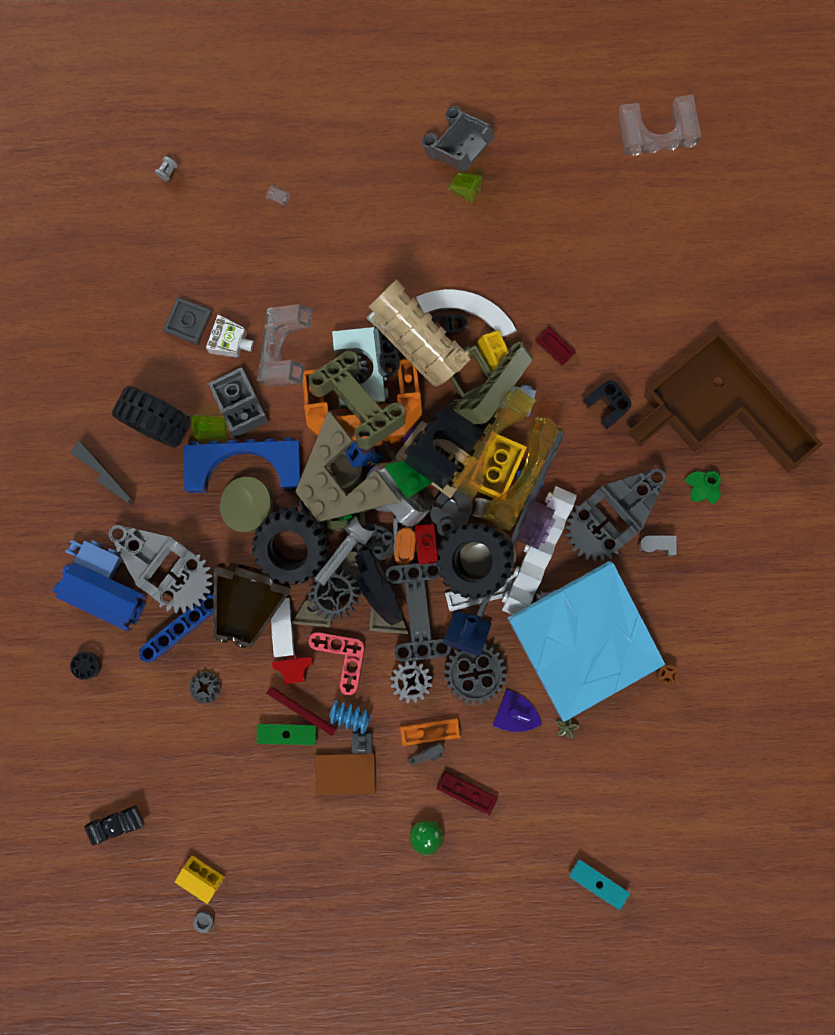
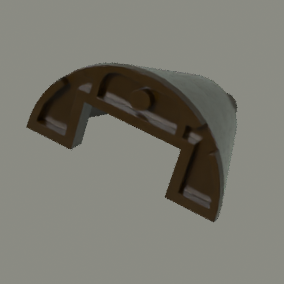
[213,563,291,648]

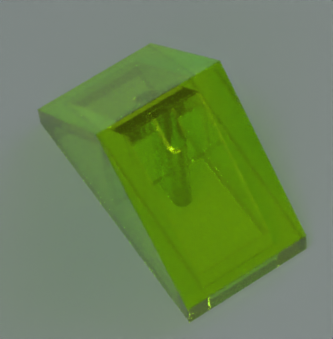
[448,173,483,203]
[191,415,226,440]

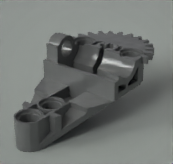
[565,468,666,561]

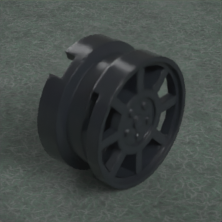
[70,652,101,680]

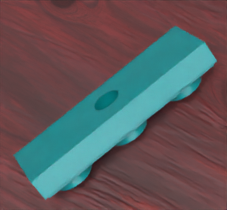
[568,859,630,910]

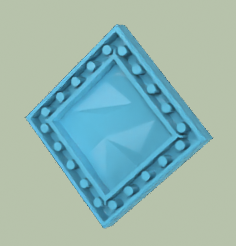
[507,561,665,722]

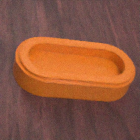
[394,527,416,565]

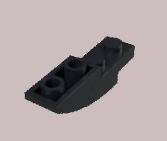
[355,550,403,626]

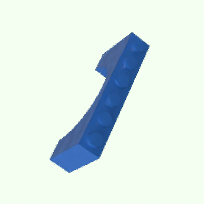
[184,438,301,493]

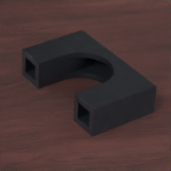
[404,406,485,489]

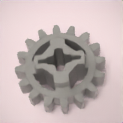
[390,661,432,703]

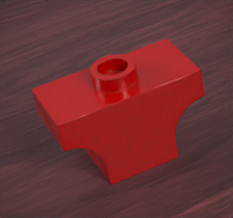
[415,524,438,565]
[272,655,313,684]

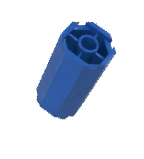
[53,562,147,631]

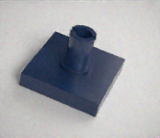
[443,611,492,657]

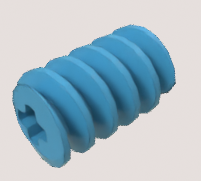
[329,699,372,735]

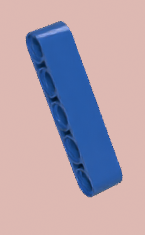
[139,595,214,662]

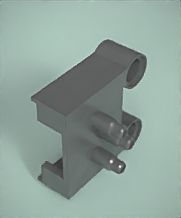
[421,106,495,172]

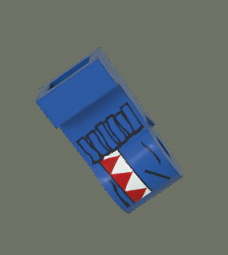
[345,441,384,469]

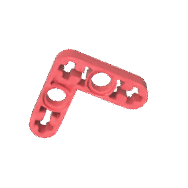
[309,633,364,695]

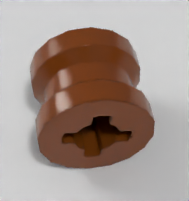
[656,665,678,684]

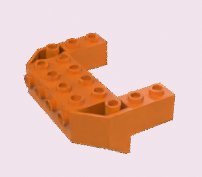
[302,359,422,446]

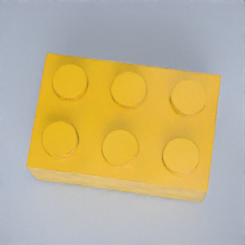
[468,432,527,502]

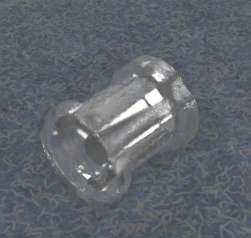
[266,184,290,207]

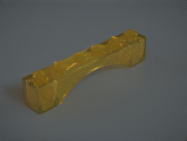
[452,388,536,500]
[483,417,563,530]

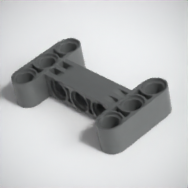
[386,563,451,662]

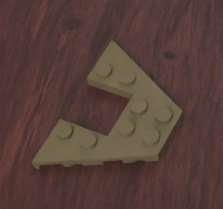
[296,411,402,522]
[292,551,408,634]

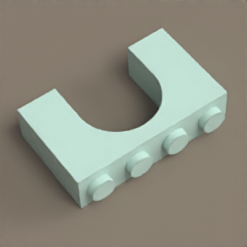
[332,327,389,409]

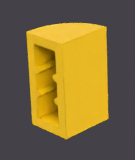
[175,855,225,904]

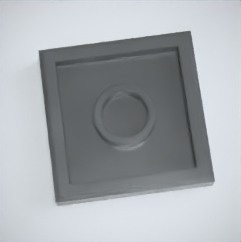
[163,297,213,345]

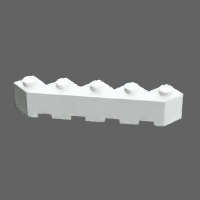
[502,486,577,615]

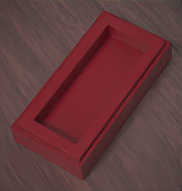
[535,327,576,366]

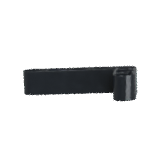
[373,314,467,378]

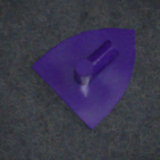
[493,689,542,732]

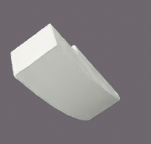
[271,598,295,657]

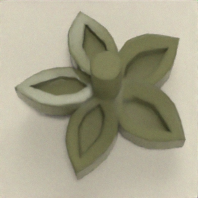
[556,718,579,739]

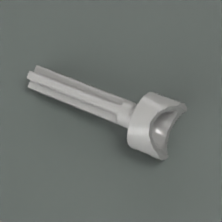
[314,516,374,586]

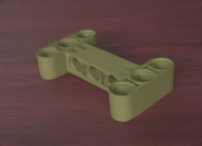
[309,351,406,450]

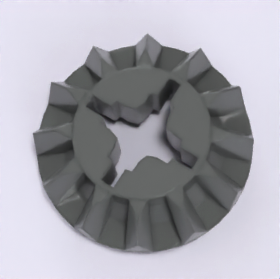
[189,672,221,703]

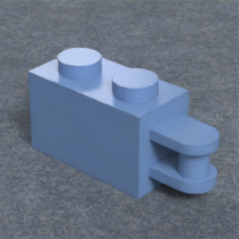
[65,540,123,579]

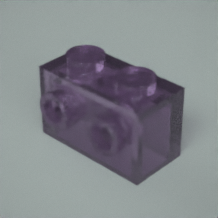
[517,501,556,549]

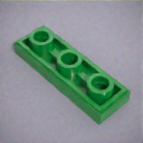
[256,724,316,745]

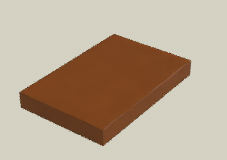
[315,753,375,795]

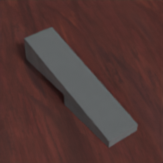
[70,441,134,505]

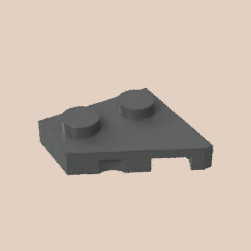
[407,741,445,767]

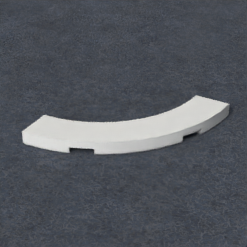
[416,290,516,338]

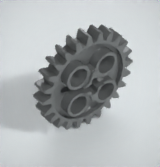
[444,644,507,706]

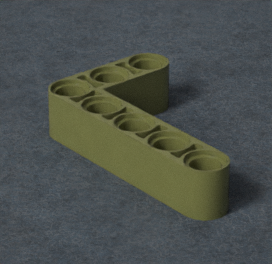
[447,342,533,424]

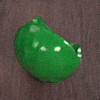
[409,821,444,856]

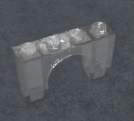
[618,95,701,156]
[257,304,313,386]

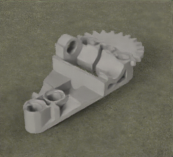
[109,525,213,613]

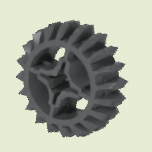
[308,569,361,621]

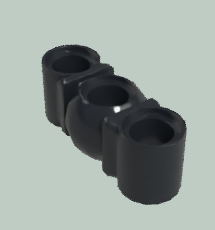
[84,805,145,846]

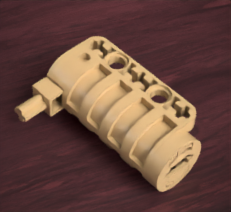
[369,279,470,386]

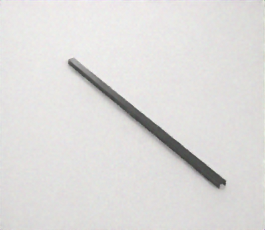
[476,431,564,619]

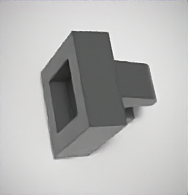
[352,733,372,754]

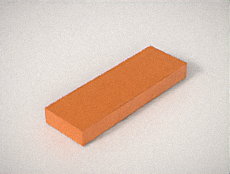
[400,718,461,747]

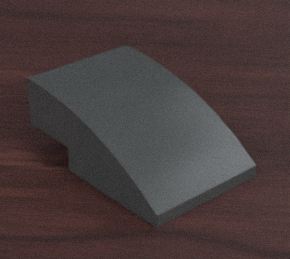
[208,367,269,438]

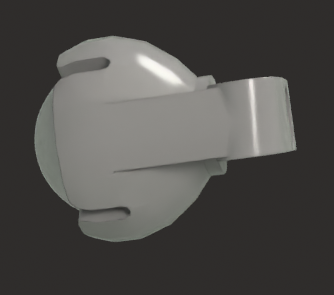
[366,459,432,526]

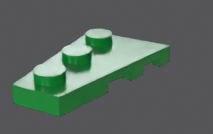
[385,461,433,499]

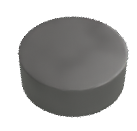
[193,911,214,933]

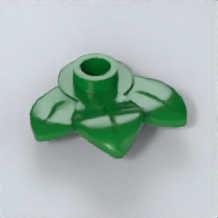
[685,470,721,504]

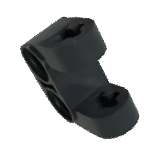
[582,381,632,430]

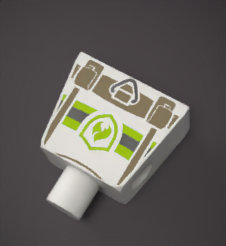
[206,315,254,357]

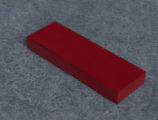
[436,771,498,816]

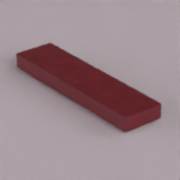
[266,687,337,736]

